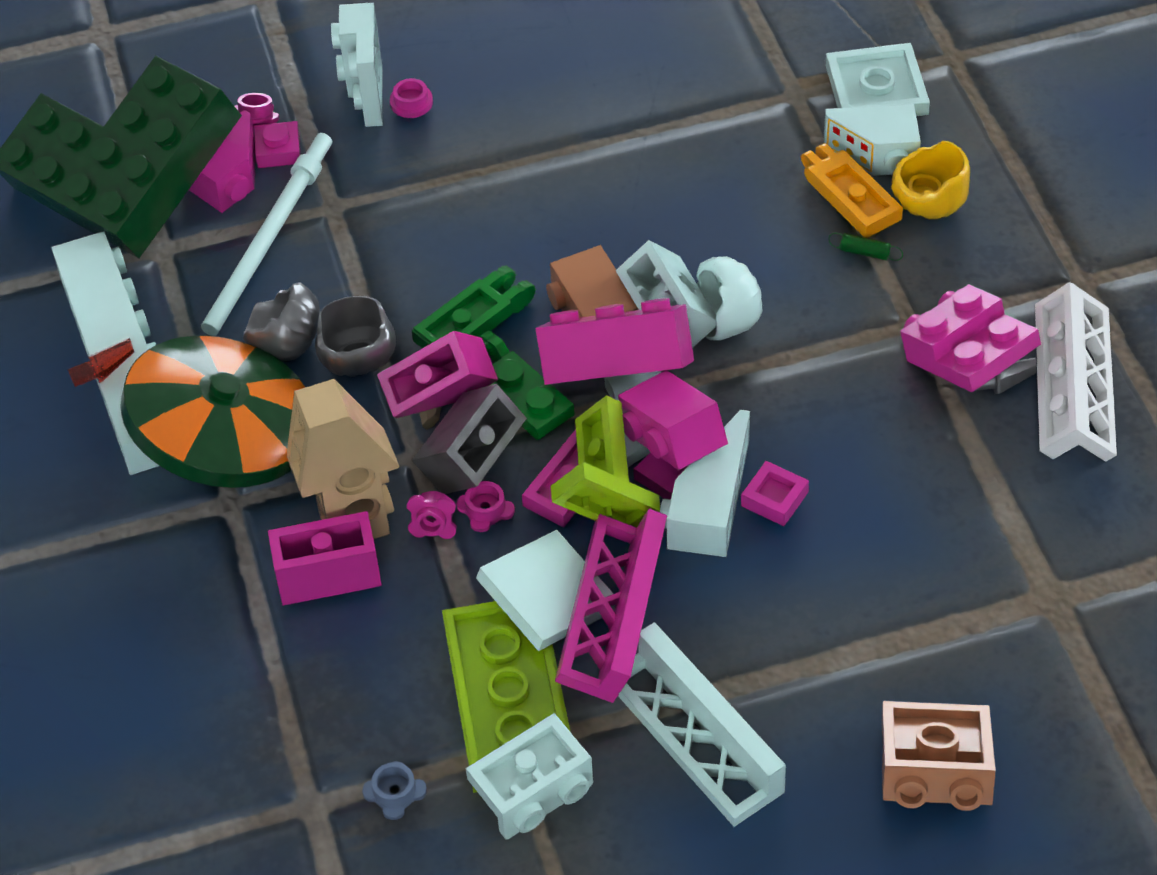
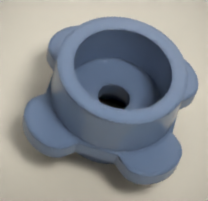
[362,761,427,820]

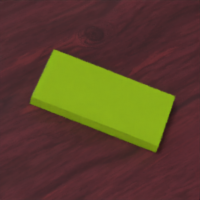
[442,601,570,793]

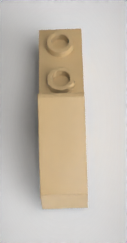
[287,379,399,539]

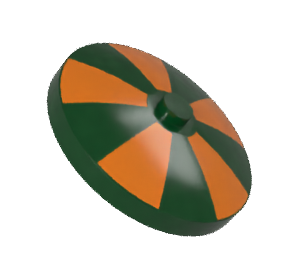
[120,335,306,488]

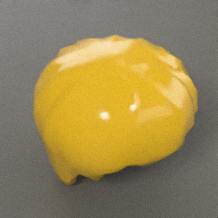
[891,141,970,220]

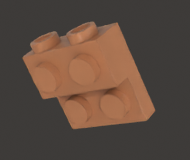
[882,701,996,811]

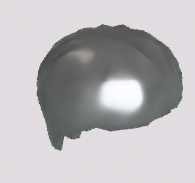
[243,282,320,362]
[315,296,396,377]

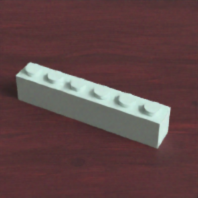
[51,231,159,475]

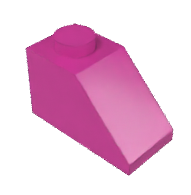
[189,110,256,213]
[377,331,498,418]

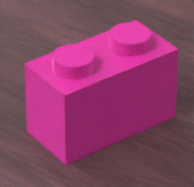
[618,370,728,470]
[268,511,382,606]

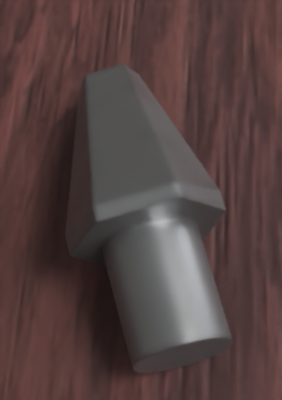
[975,358,1036,394]

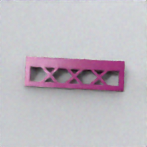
[555,509,667,703]

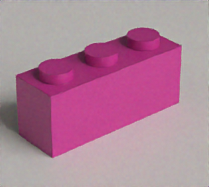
[535,298,694,385]

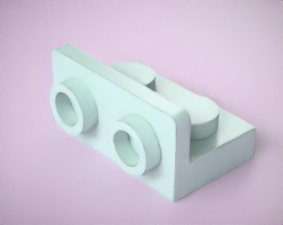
[466,713,593,839]

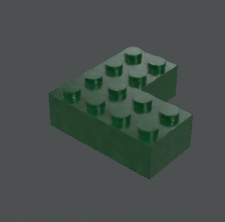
[0,55,242,259]

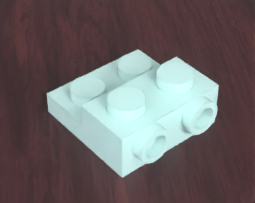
[331,3,383,127]

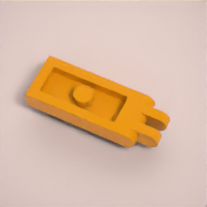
[801,143,903,238]

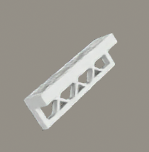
[1035,282,1117,462]

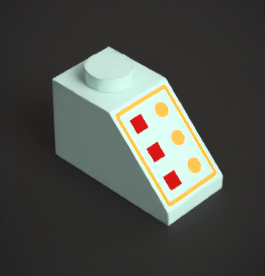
[824,104,921,176]

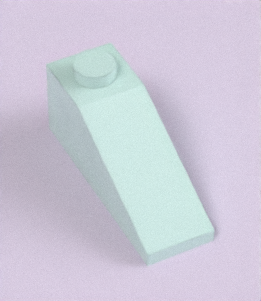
[660,410,750,557]

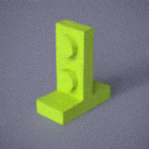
[551,395,660,528]

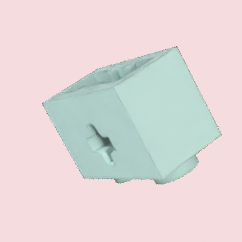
[615,240,717,348]

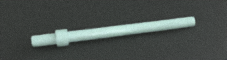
[201,133,332,336]

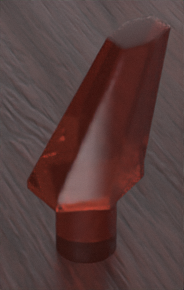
[67,338,135,387]

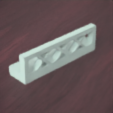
[618,622,786,827]

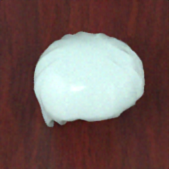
[696,256,763,341]

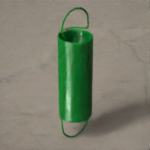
[828,233,903,261]

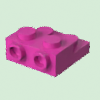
[900,284,1041,392]

